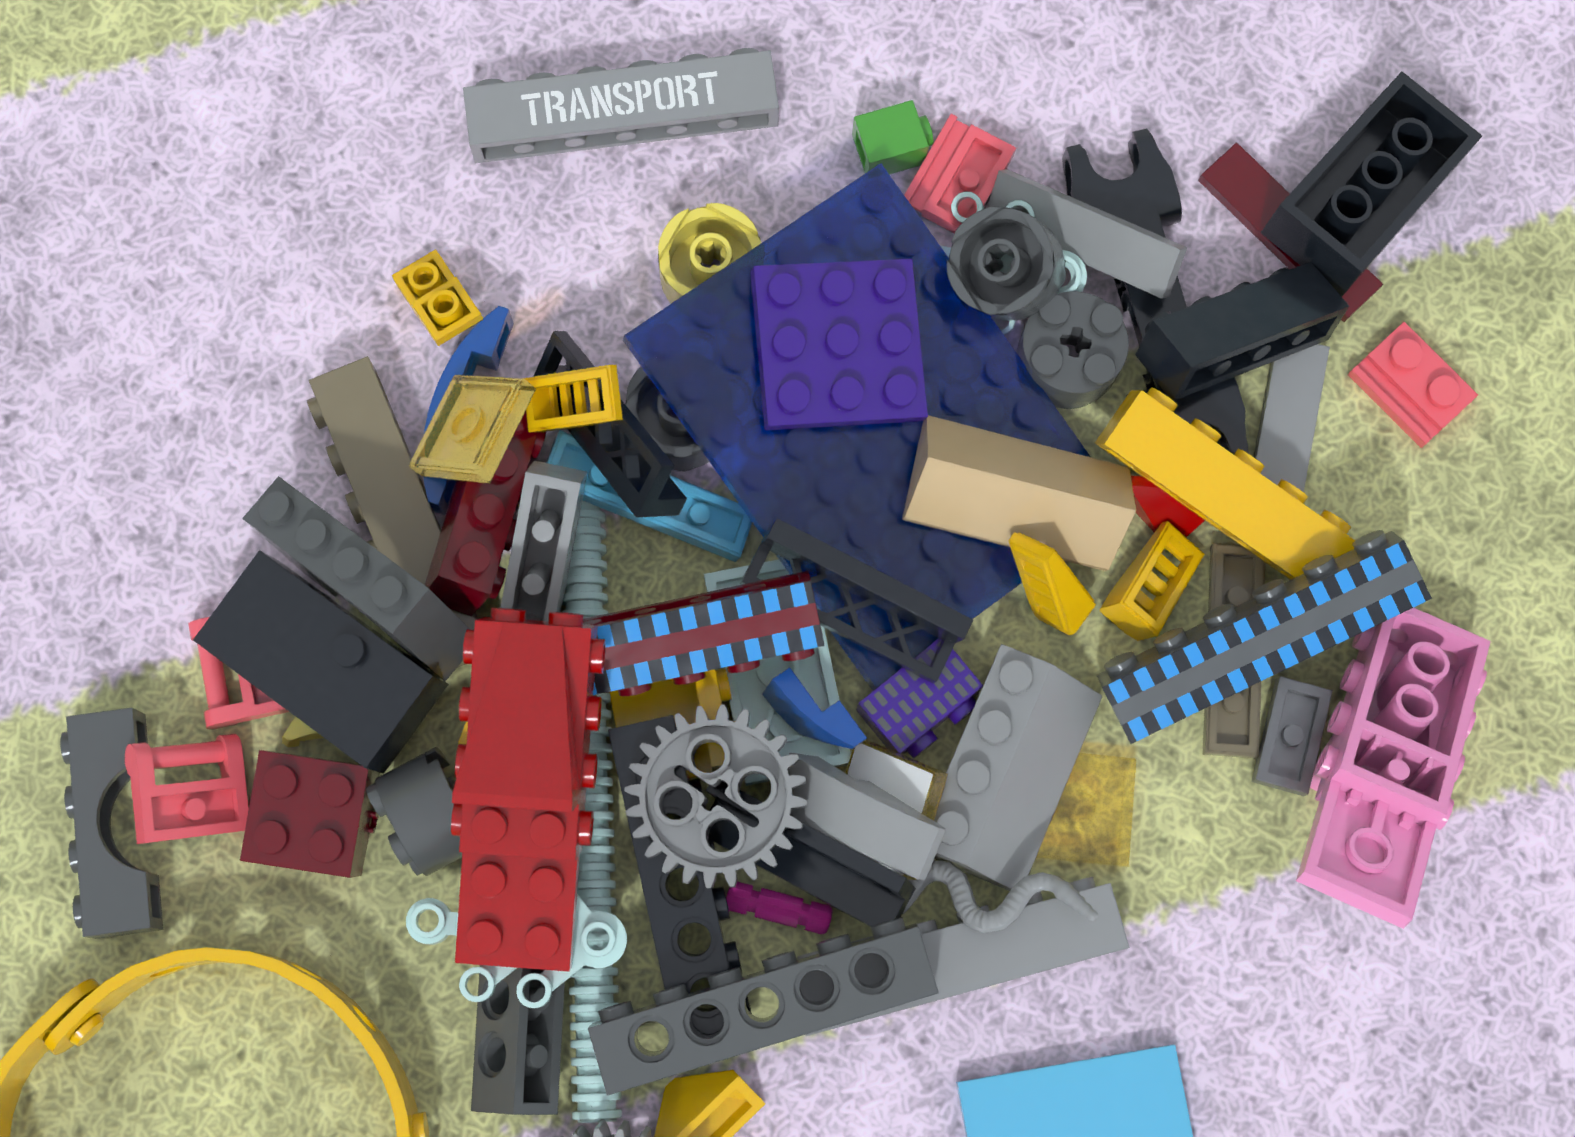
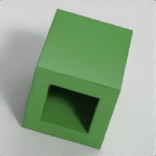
[852,100,934,181]

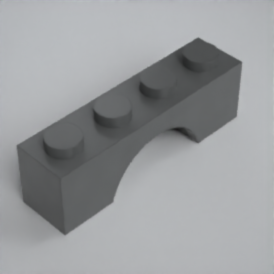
[60,708,163,939]

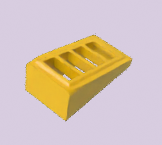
[522,365,623,432]
[1100,521,1205,641]
[1008,532,1096,635]

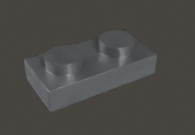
[1251,676,1333,796]

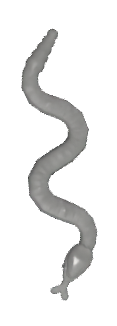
[902,860,1098,933]

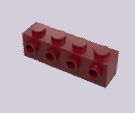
[425,388,547,617]

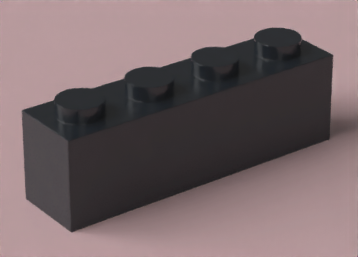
[1135,262,1349,401]

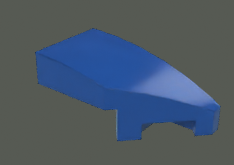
[762,667,867,749]

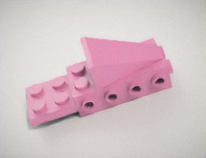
[1296,608,1491,929]

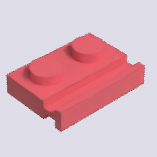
[901,114,1016,234]
[1348,322,1478,448]

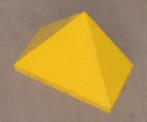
[654,1070,766,1137]

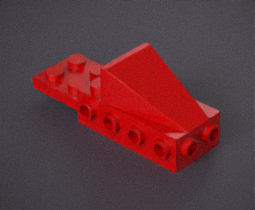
[451,608,606,972]

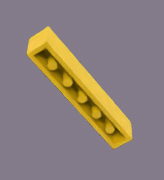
[1095,387,1356,580]

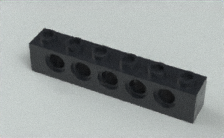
[608,715,752,1035]

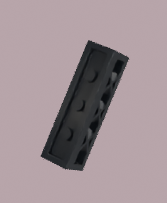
[533,331,687,518]
[740,518,973,683]
[706,782,916,927]

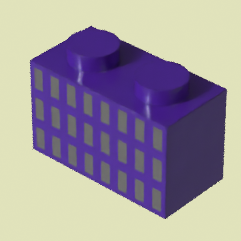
[856,639,983,759]

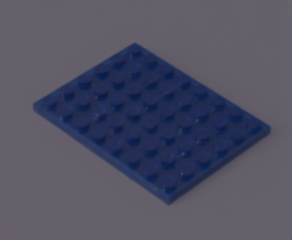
[623,163,1091,691]

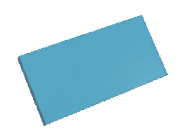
[956,1044,1193,1137]

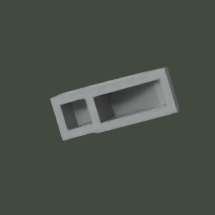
[788,753,946,880]

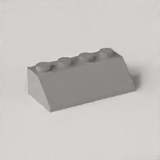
[928,644,1102,891]

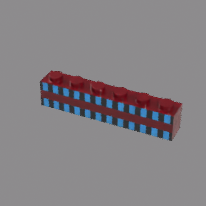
[583,570,825,696]

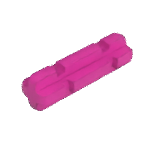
[726,881,833,935]

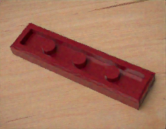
[1198,142,1383,322]

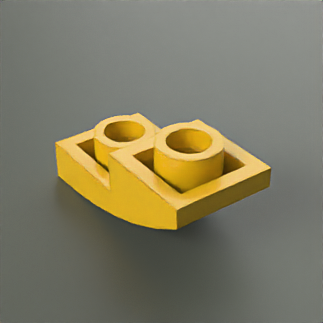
[391,249,483,346]

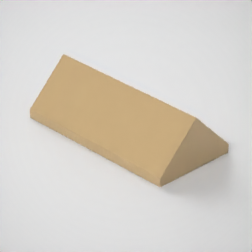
[902,415,1136,571]

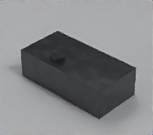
[1261,71,1482,297]
[193,550,449,774]

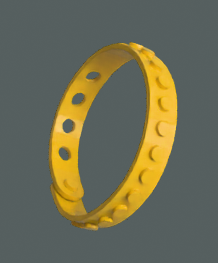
[0,947,430,1137]

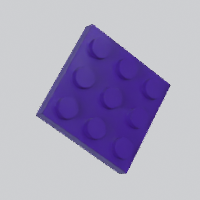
[750,259,928,430]

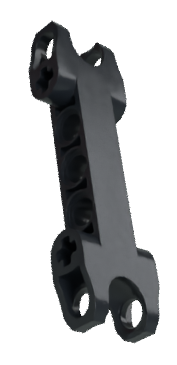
[1062,128,1249,455]

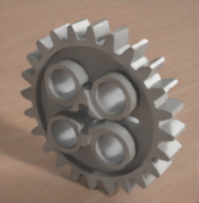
[625,705,808,889]

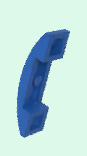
[422,306,514,516]

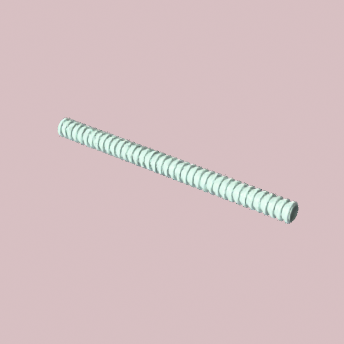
[562,500,622,1123]

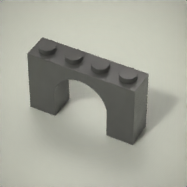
[242,476,471,682]

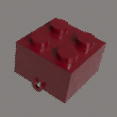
[240,750,380,878]

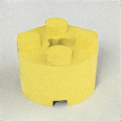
[658,203,764,324]

